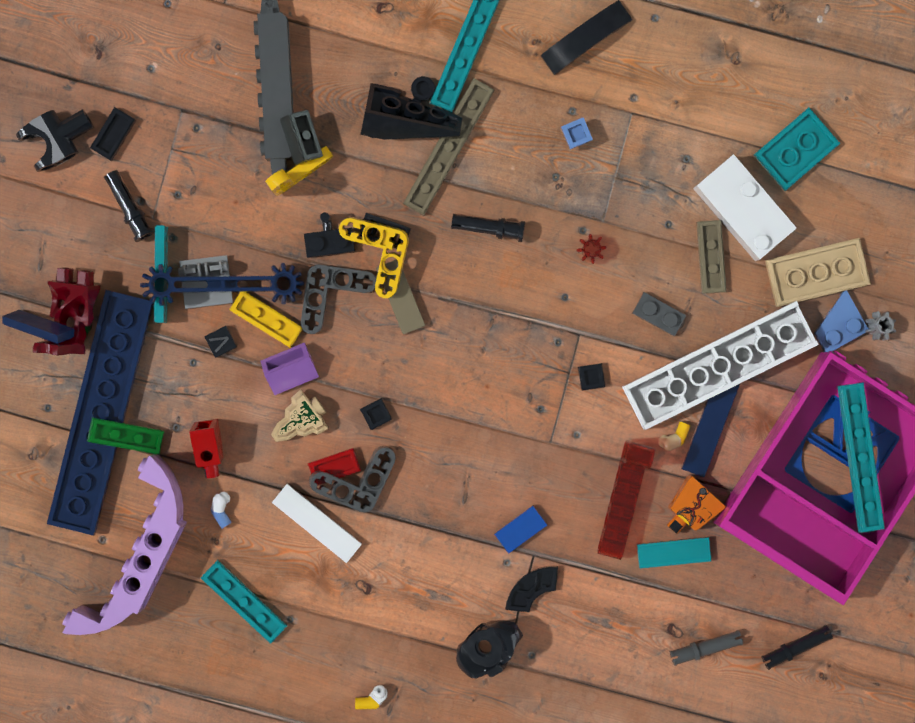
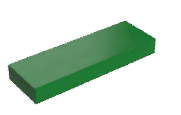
[87,417,164,455]

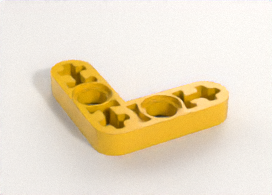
[265,146,334,196]
[339,217,409,298]

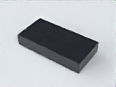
[90,107,136,161]

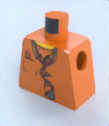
[667,475,726,534]

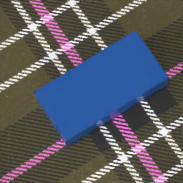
[494,505,547,554]

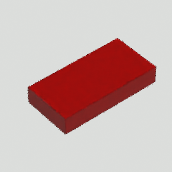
[308,448,361,486]

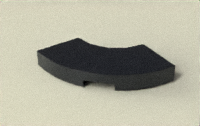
[505,566,558,612]

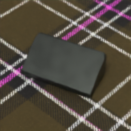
[280,110,323,165]

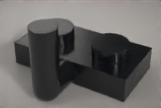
[304,212,355,258]

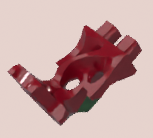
[33,267,101,356]

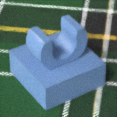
[561,117,593,150]

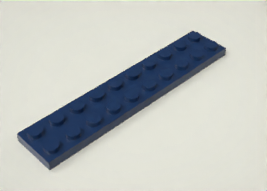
[47,290,154,536]

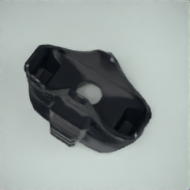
[456,621,523,679]

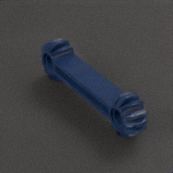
[140,263,304,306]

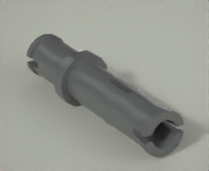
[670,630,743,666]

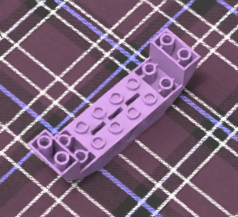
[62,454,187,635]

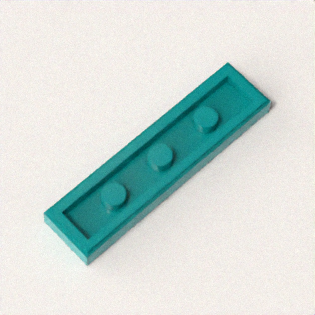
[154,225,168,323]
[201,560,288,644]

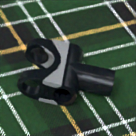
[16,109,94,172]

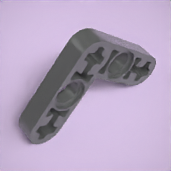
[301,265,376,334]
[309,446,396,513]

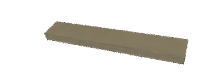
[403,78,494,216]

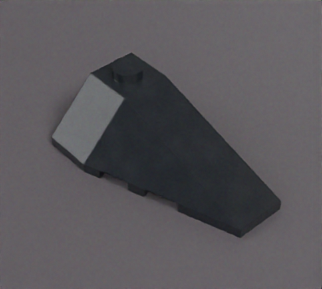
[360,83,462,140]

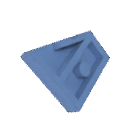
[814,290,868,352]

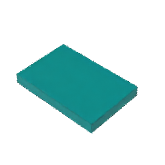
[754,107,840,191]

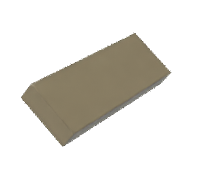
[696,220,726,294]
[376,259,425,335]

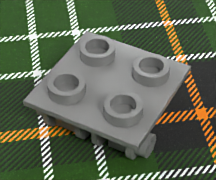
[178,255,233,309]

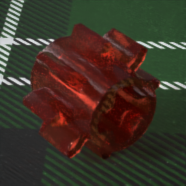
[576,234,607,264]

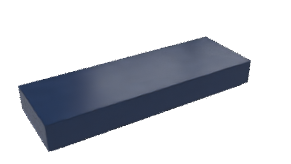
[2,310,74,344]

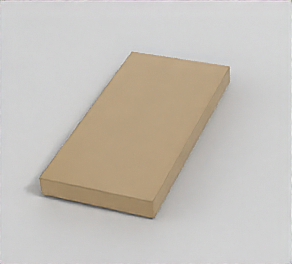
[765,238,871,307]

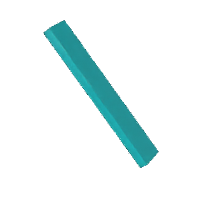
[430,0,500,113]
[837,382,885,533]

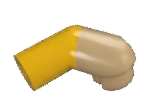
[658,421,691,451]

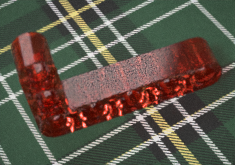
[597,440,655,560]

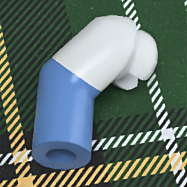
[211,492,232,529]

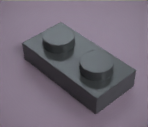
[632,292,686,336]

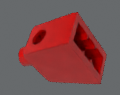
[189,419,223,478]

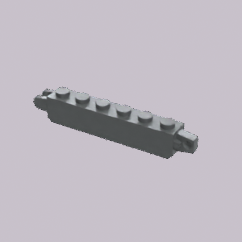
[253,0,294,174]

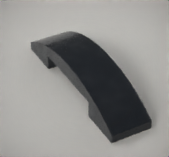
[541,0,633,75]

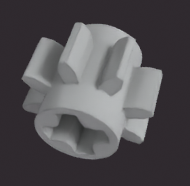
[865,311,896,341]

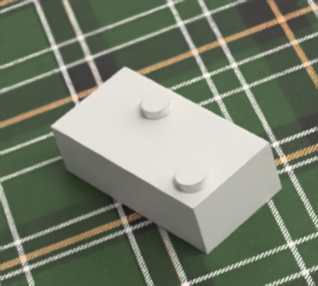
[693,154,796,261]

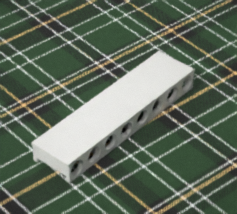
[622,301,819,430]

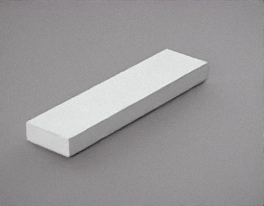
[272,483,362,563]

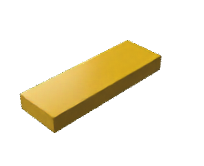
[229,292,303,348]

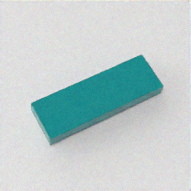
[637,537,711,569]

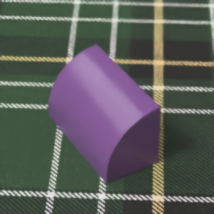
[260,342,319,395]

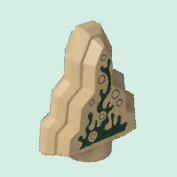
[271,390,329,442]

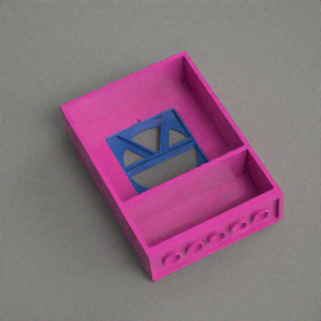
[713,351,915,606]

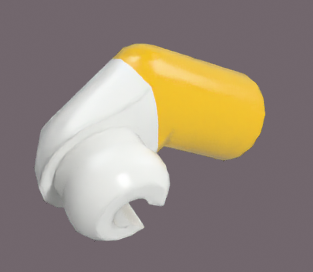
[355,685,387,710]

